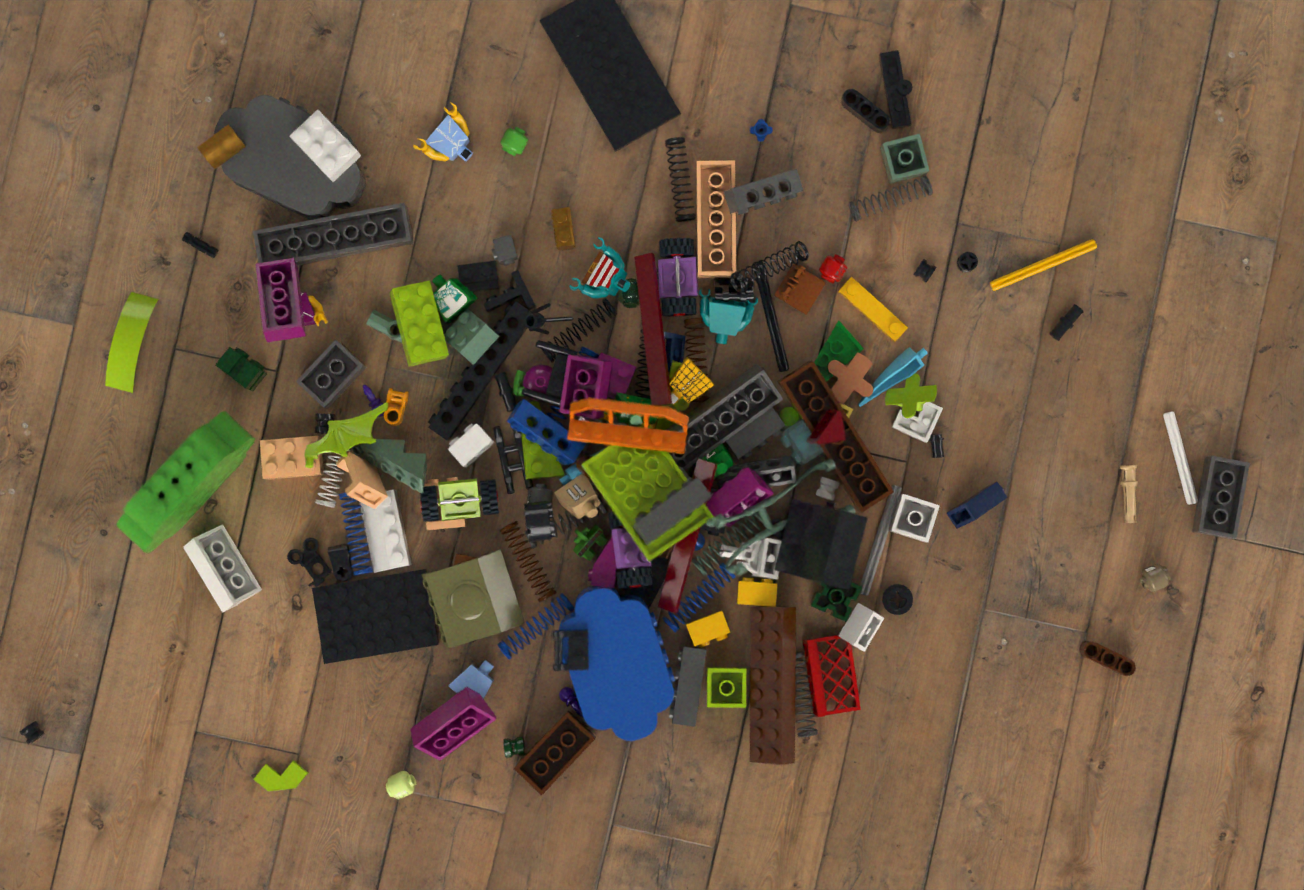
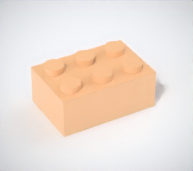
[260,436,324,480]

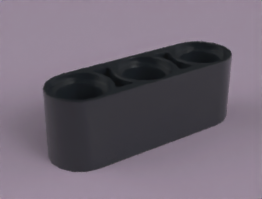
[841,89,890,133]

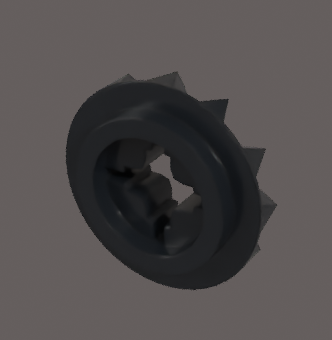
[882,584,913,615]

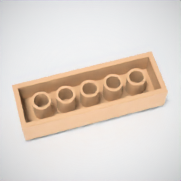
[696,160,736,278]

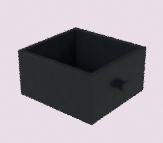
[774,499,868,590]

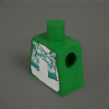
[432,274,478,322]

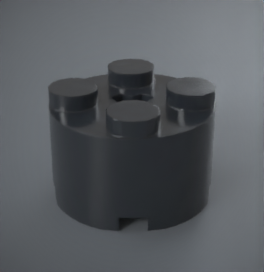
[524,501,556,542]

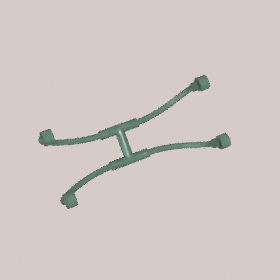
[706,458,855,576]

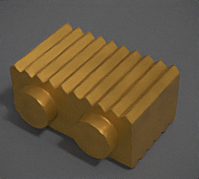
[551,207,576,250]

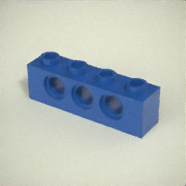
[507,399,586,465]

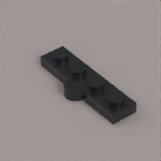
[879,50,913,129]

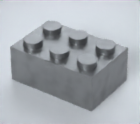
[296,339,367,409]

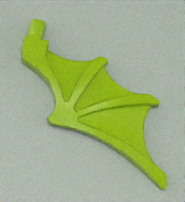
[305,402,388,468]

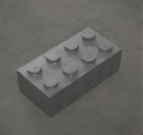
[1192,456,1250,539]

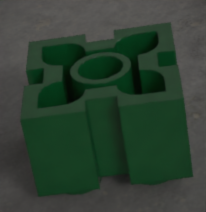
[215,347,267,391]
[809,582,862,622]

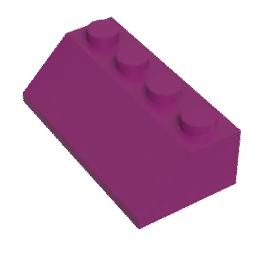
[410,687,497,761]

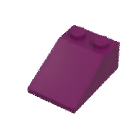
[588,537,617,588]

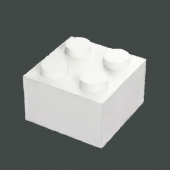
[448,423,495,468]
[889,494,940,543]

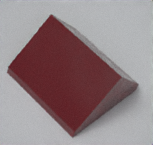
[806,409,846,445]

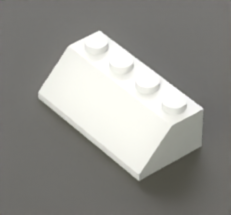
[359,489,412,573]
[183,524,262,613]

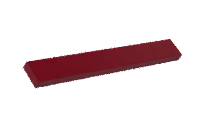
[634,253,672,406]
[658,459,718,613]

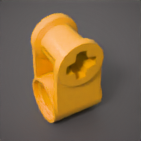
[384,388,409,426]

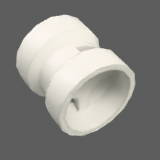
[816,477,840,501]

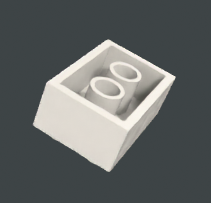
[290,110,361,182]

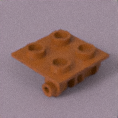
[774,263,826,315]

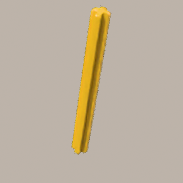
[990,239,1097,291]

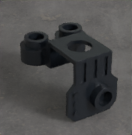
[287,538,333,587]

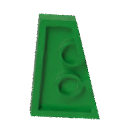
[814,320,864,382]

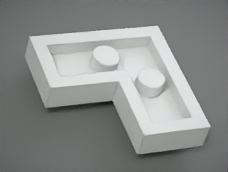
[892,402,943,443]

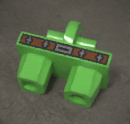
[573,524,608,561]

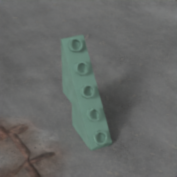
[352,439,427,493]

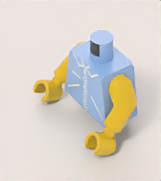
[413,102,473,162]

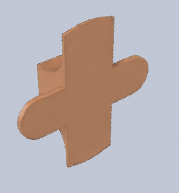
[828,353,873,405]

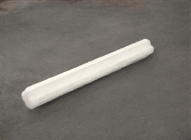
[1163,411,1198,505]

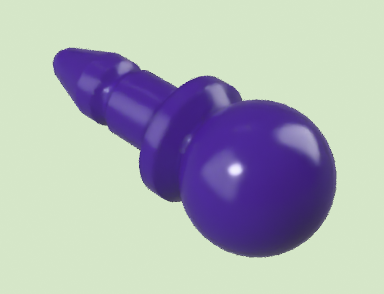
[363,384,384,417]
[559,687,584,718]

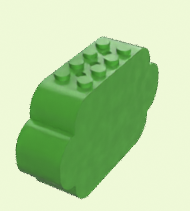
[116,411,255,553]

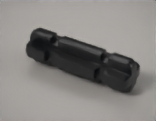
[182,232,218,258]

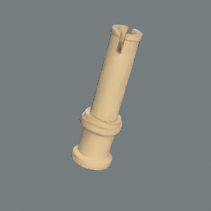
[1120,465,1138,523]

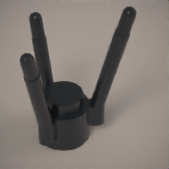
[525,303,574,335]

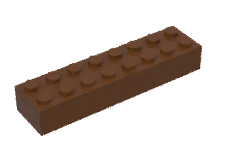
[777,361,894,513]
[750,606,796,765]

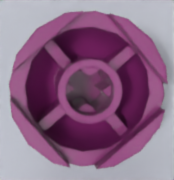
[523,364,553,403]

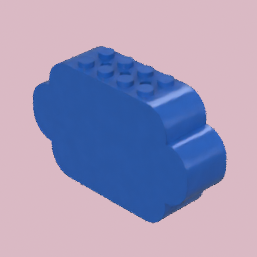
[559,586,675,741]

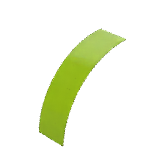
[105,292,159,393]

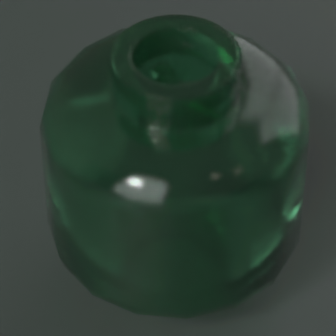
[618,278,640,308]

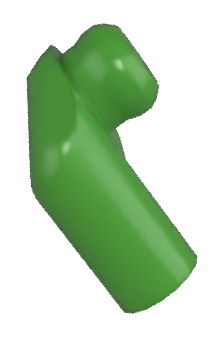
[513,370,526,397]

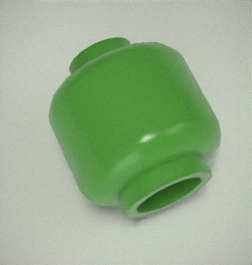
[500,127,529,156]

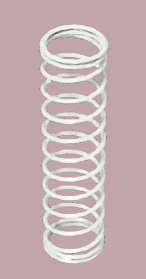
[315,449,351,508]

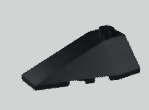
[624,557,669,609]

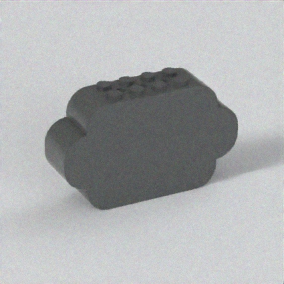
[214,95,366,220]

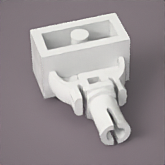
[720,538,782,579]

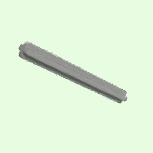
[860,485,902,596]

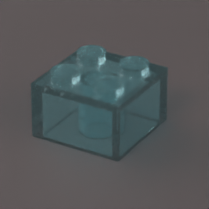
[780,419,824,466]

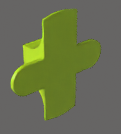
[885,373,937,418]

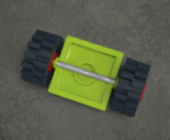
[420,478,499,522]

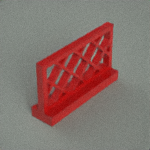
[802,635,861,717]

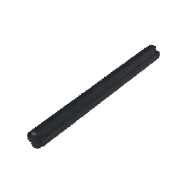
[753,261,789,372]

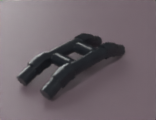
[493,426,533,494]

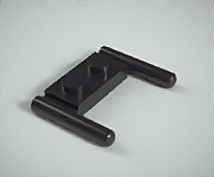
[522,340,578,406]

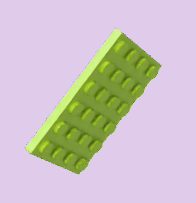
[582,423,713,561]

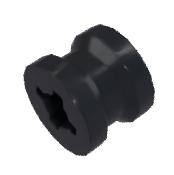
[957,252,978,273]
[913,259,936,283]
[20,721,45,745]

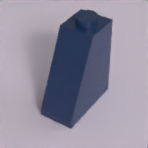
[947,482,1008,529]

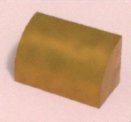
[197,124,246,169]

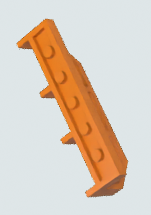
[567,398,688,454]

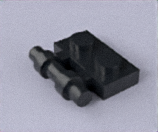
[714,278,754,302]

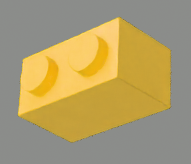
[736,577,777,607]
[686,610,730,648]

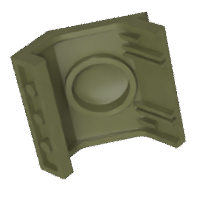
[422,550,524,648]

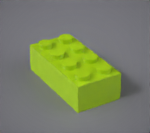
[389,280,449,367]

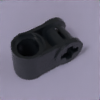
[328,543,353,581]

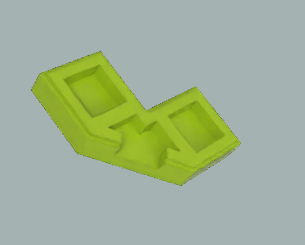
[253,761,309,791]

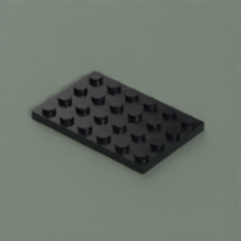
[312,569,439,664]

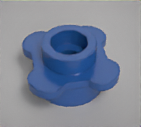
[750,119,772,142]

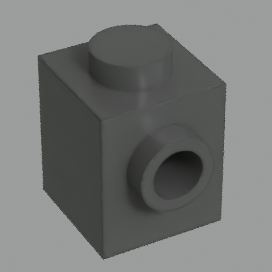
[492,235,518,266]

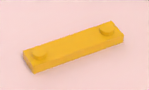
[838,277,908,343]

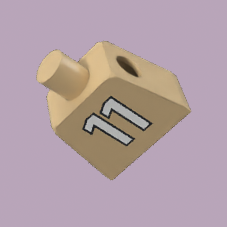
[554,474,600,519]

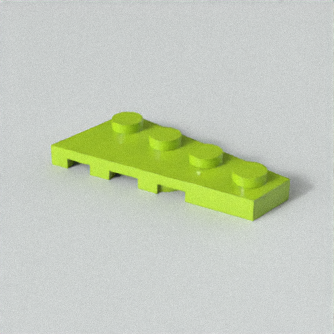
[521,401,565,479]

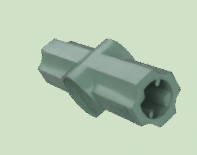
[366,310,402,343]

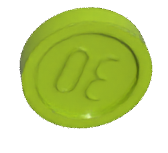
[779,407,799,426]

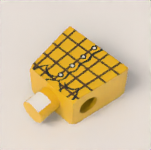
[669,357,714,405]

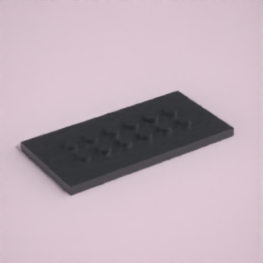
[539,0,681,152]

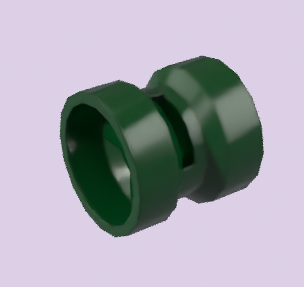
[503,736,525,758]

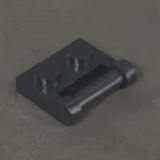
[552,630,588,671]

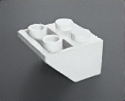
[839,603,884,652]

